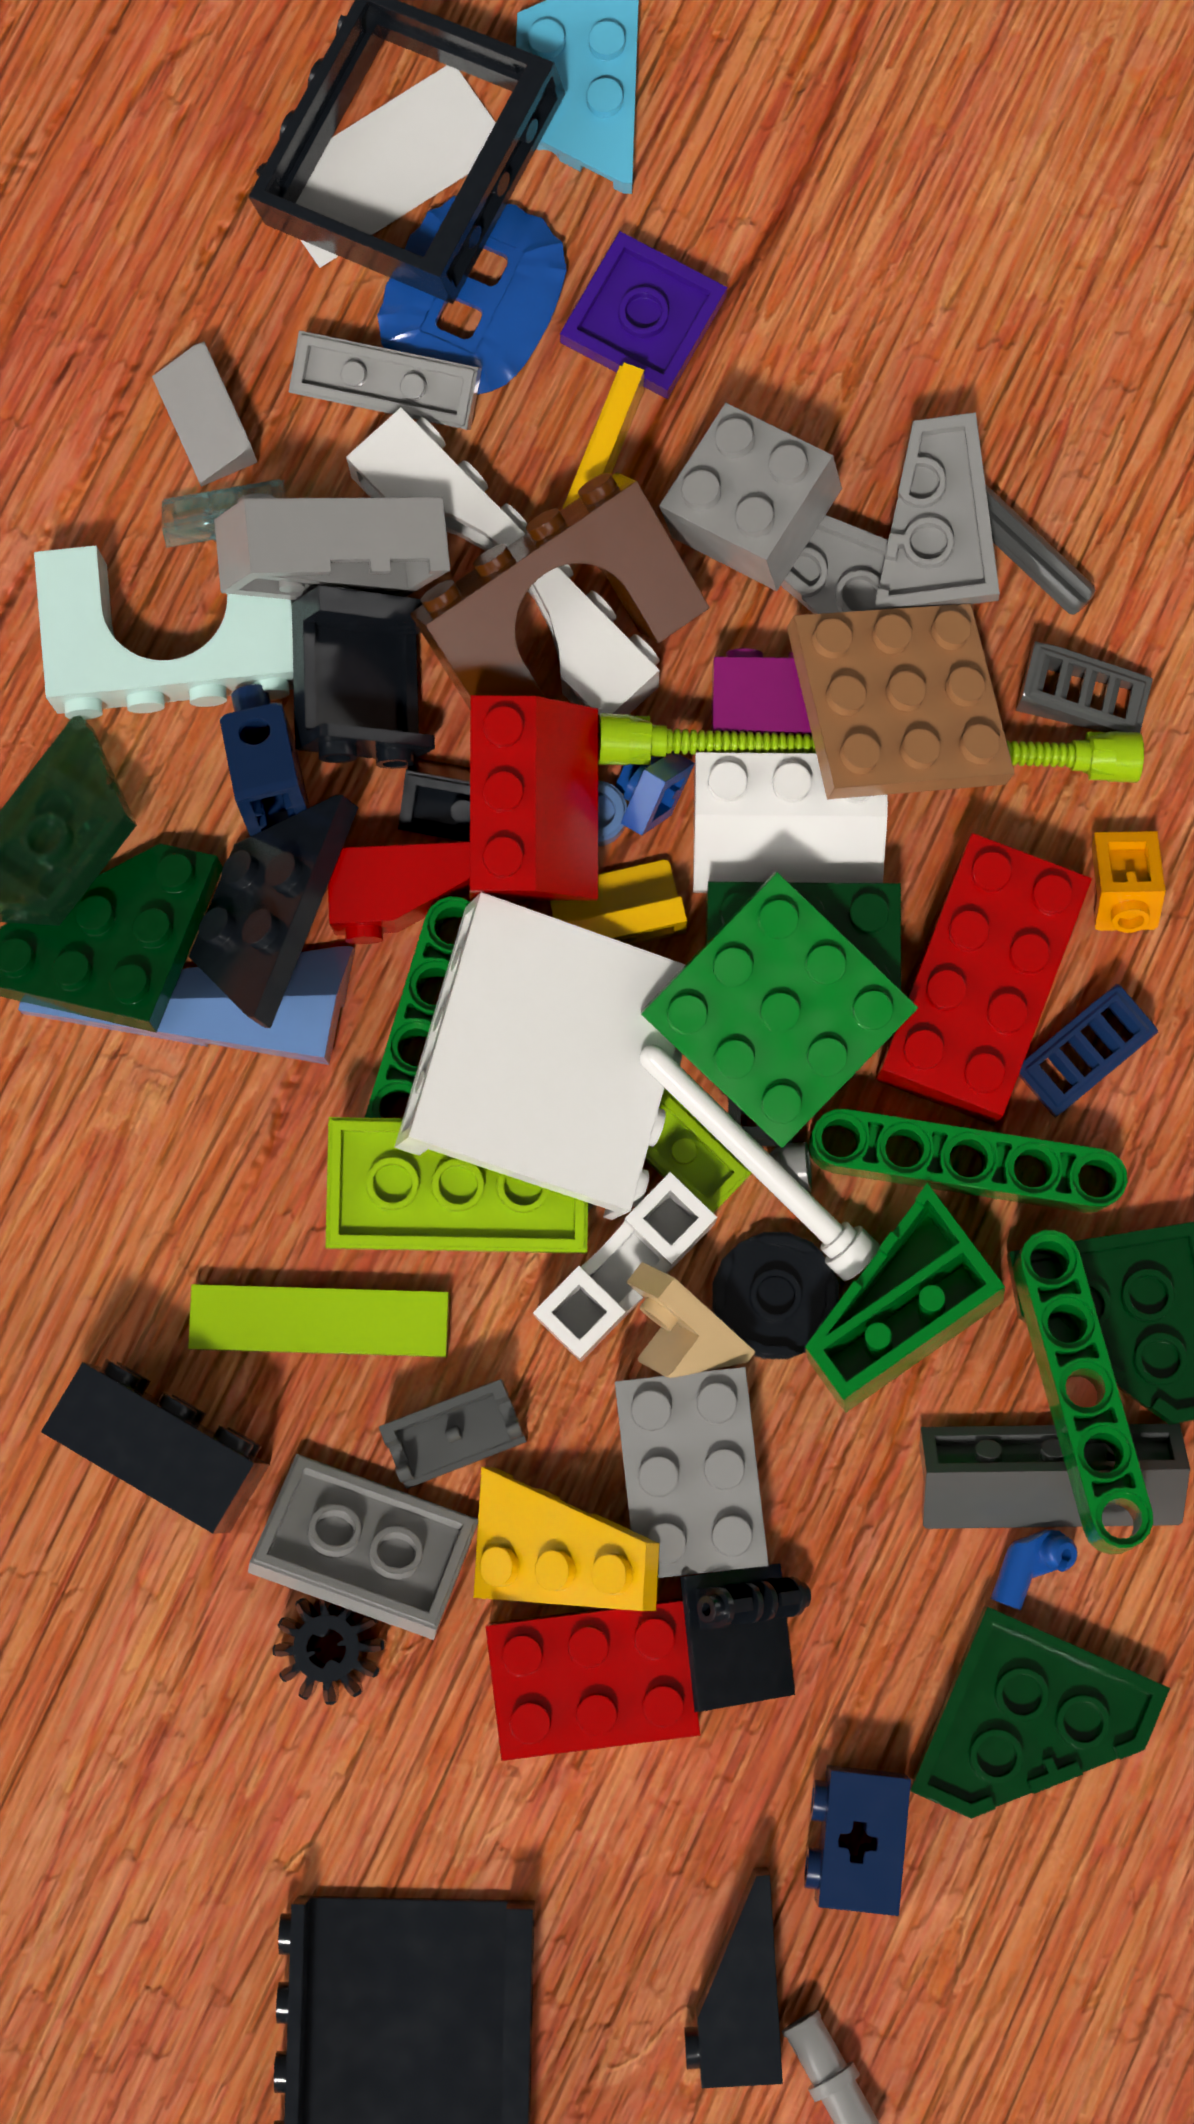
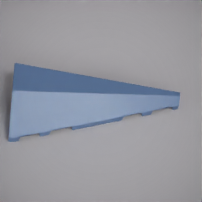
[18,946,355,1065]

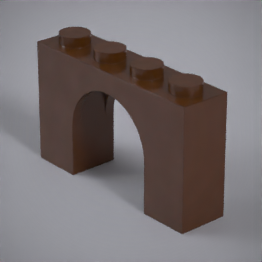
[410,472,710,709]

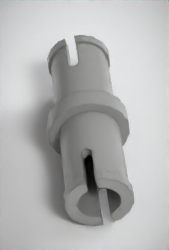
[781,2010,880,2124]

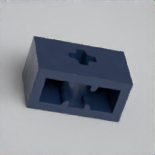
[804,1765,911,1916]

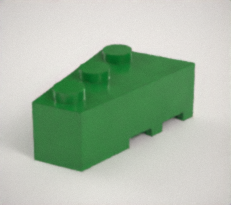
[805,1183,1005,1413]

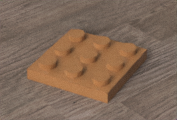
[787,604,1015,800]

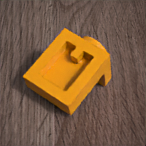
[1092,831,1166,933]

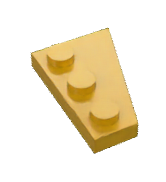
[473,1467,660,1611]

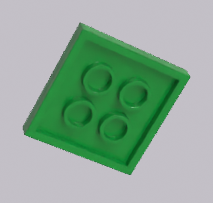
[641,871,918,1148]

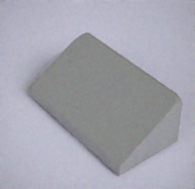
[152,341,258,487]

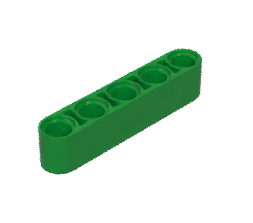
[365,897,470,1118]
[808,1109,1128,1213]
[1013,1230,1153,1555]

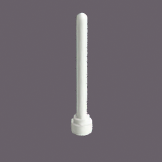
[640,1045,880,1281]

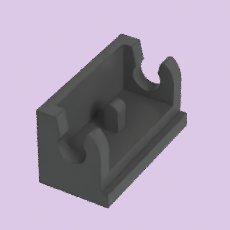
[379,1379,527,1489]

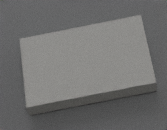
[248,1454,478,1640]

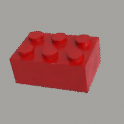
[485,1598,701,1761]

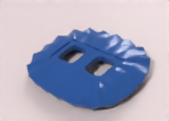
[377,196,567,395]

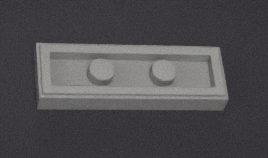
[289,331,482,430]

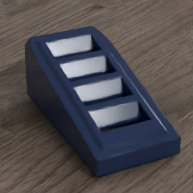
[1019,984,1158,1118]

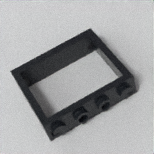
[248,0,566,304]

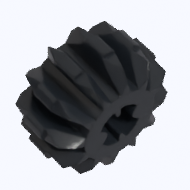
[272,1598,386,1705]

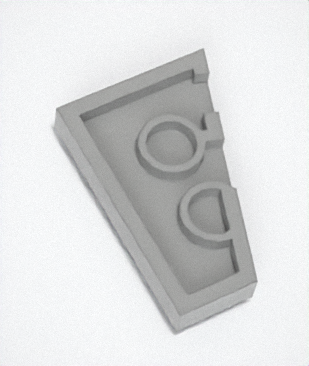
[874,412,1000,610]
[781,515,888,614]

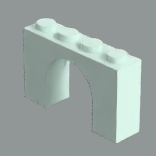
[34,545,295,720]

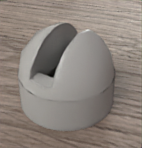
[769,1142,812,1193]

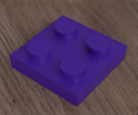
[560,231,727,399]

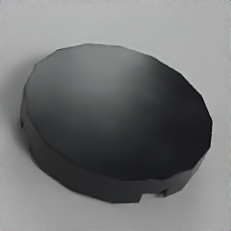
[712,1232,839,1360]

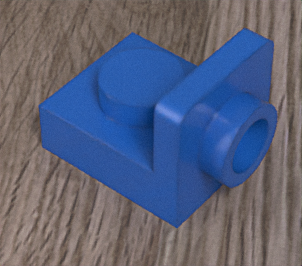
[616,751,695,835]

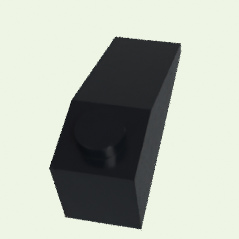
[684,1867,783,2089]

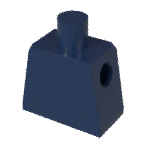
[220,684,310,837]

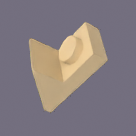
[626,1262,756,1378]

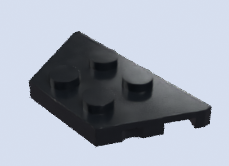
[188,795,359,1028]

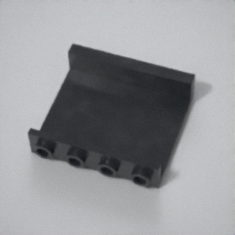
[274,1896,535,2124]

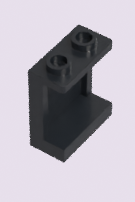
[292,585,435,769]

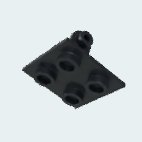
[680,1563,811,1712]

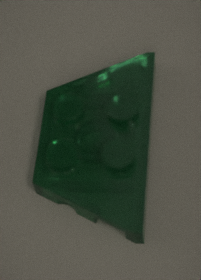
[0,715,137,926]

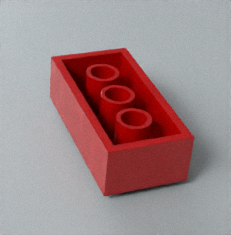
[875,833,1092,1126]

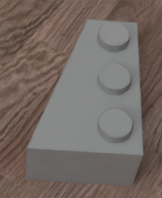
[214,493,450,600]

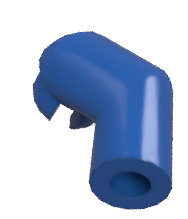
[990,1529,1078,1610]

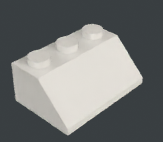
[693,752,888,893]

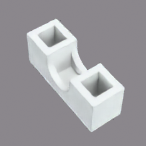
[533,1172,717,1362]

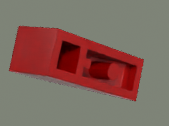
[328,842,470,944]

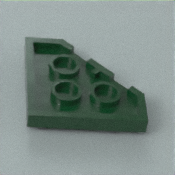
[0,843,223,1033]
[1006,1222,1194,1425]
[910,1606,1170,1819]

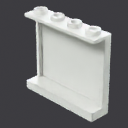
[394,892,685,1220]

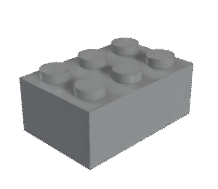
[615,1367,769,1578]

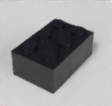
[41,1359,270,1534]

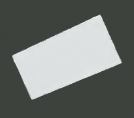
[296,65,496,268]

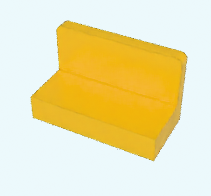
[549,860,687,945]

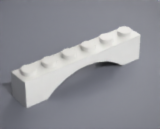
[346,407,660,720]

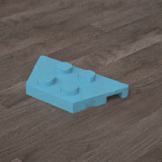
[516,0,639,194]

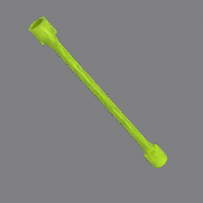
[598,713,1144,783]

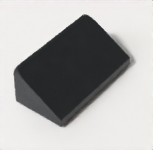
[398,758,470,842]

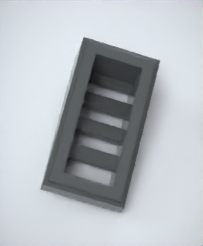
[1016,641,1153,732]

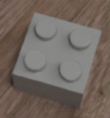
[659,403,842,591]

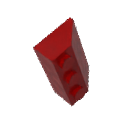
[470,695,598,901]

